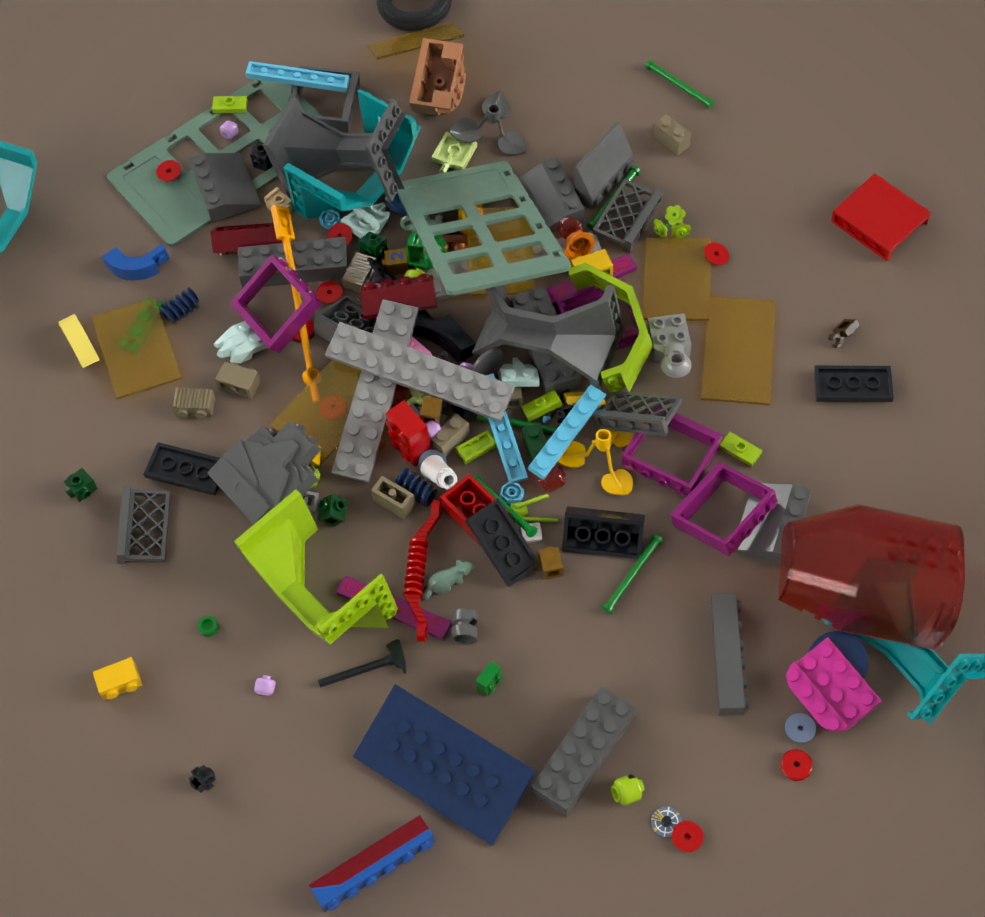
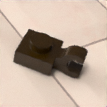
[828,319,860,348]

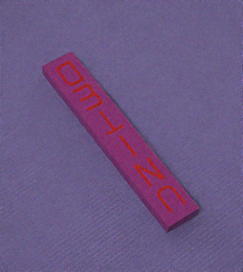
[546,253,637,306]
[337,576,452,641]

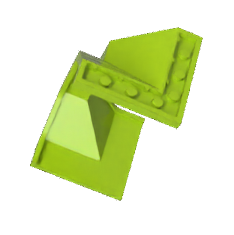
[234,489,399,645]

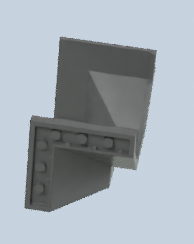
[263,98,407,201]
[472,285,624,390]

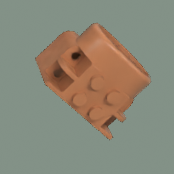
[409,38,466,116]

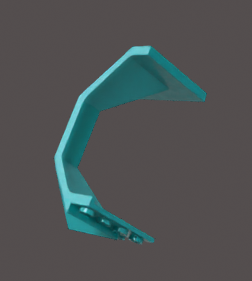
[284,89,421,219]
[0,141,38,253]
[823,558,985,725]

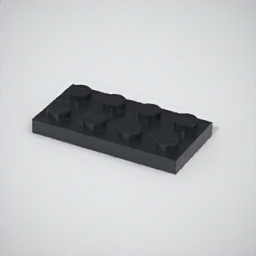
[814,365,894,402]
[143,442,220,496]
[465,498,541,587]

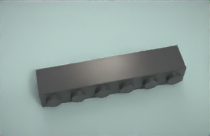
[710,593,748,716]

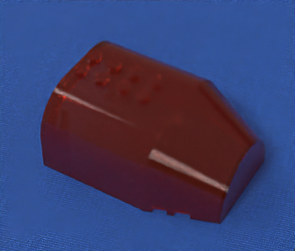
[778,504,965,651]

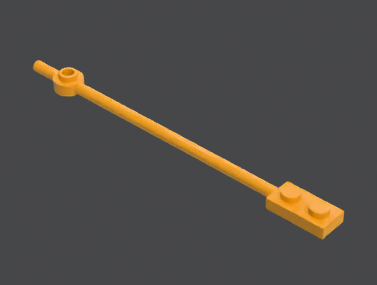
[271,204,322,404]

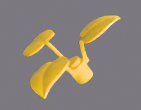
[558,429,634,496]

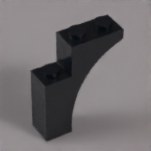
[412,310,476,362]

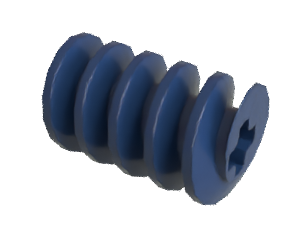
[158,287,199,324]
[395,467,437,507]

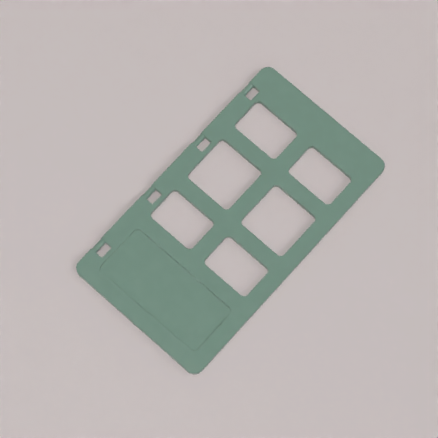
[107,80,322,246]
[397,161,571,295]

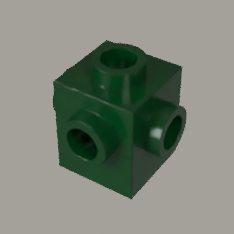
[359,231,388,261]
[63,468,98,503]
[318,494,347,527]

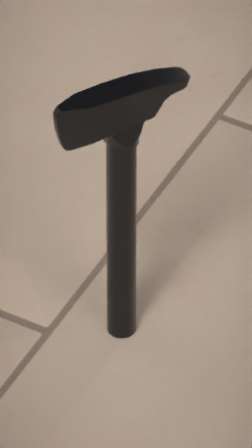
[318,639,406,688]

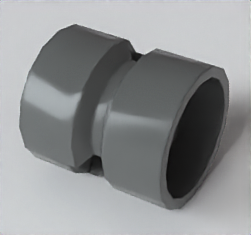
[451,608,478,645]

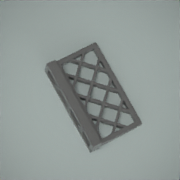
[592,179,663,253]
[593,391,683,436]
[116,486,170,564]

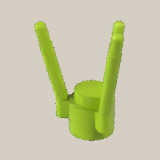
[510,494,559,523]

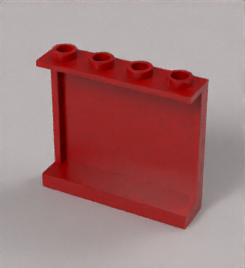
[831,173,931,261]

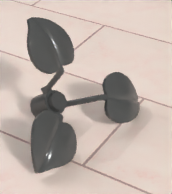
[450,90,527,155]

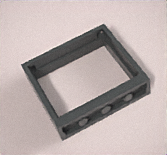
[288,66,360,133]

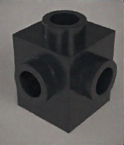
[250,141,272,171]

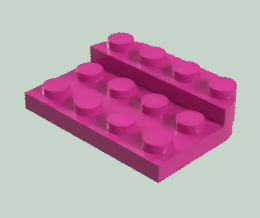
[786,637,883,732]

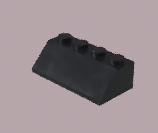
[562,506,645,559]

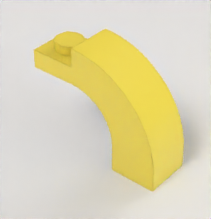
[58,314,100,368]

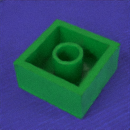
[476,661,503,697]

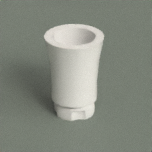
[421,455,457,490]

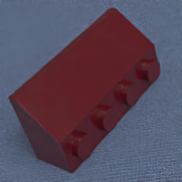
[210,223,283,256]
[361,273,437,319]

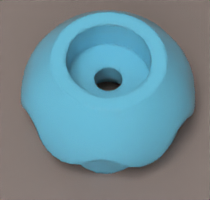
[319,209,341,230]
[500,482,524,505]

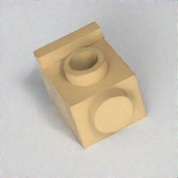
[264,187,293,212]

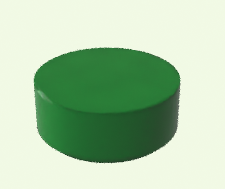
[198,616,219,637]

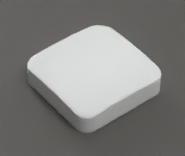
[521,522,542,543]

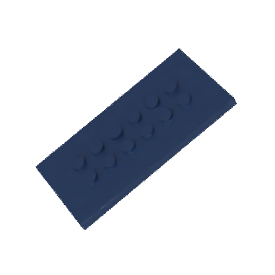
[353,684,536,846]

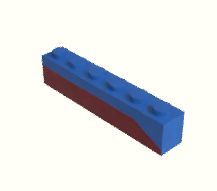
[309,815,435,912]

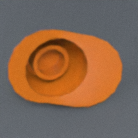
[564,230,595,263]

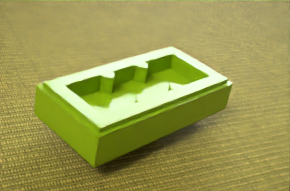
[212,96,248,113]
[521,390,563,422]
[455,430,497,465]
[719,432,762,467]

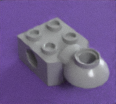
[647,313,692,378]

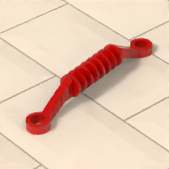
[403,499,442,642]

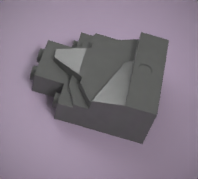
[207,421,322,524]

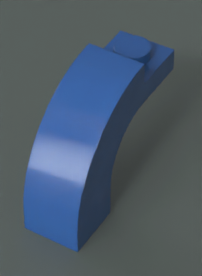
[102,244,169,280]

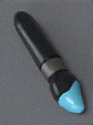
[542,389,570,423]

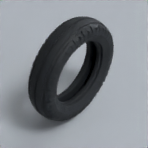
[377,0,452,32]

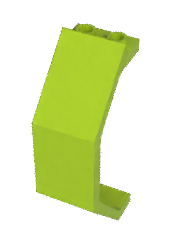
[568,263,653,392]

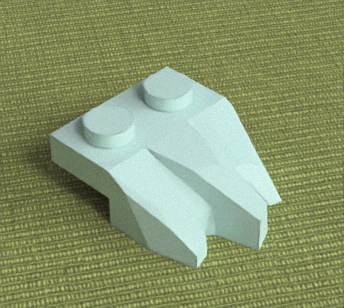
[341,202,390,239]
[214,321,267,364]
[498,358,540,387]

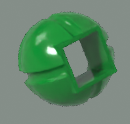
[406,232,448,270]

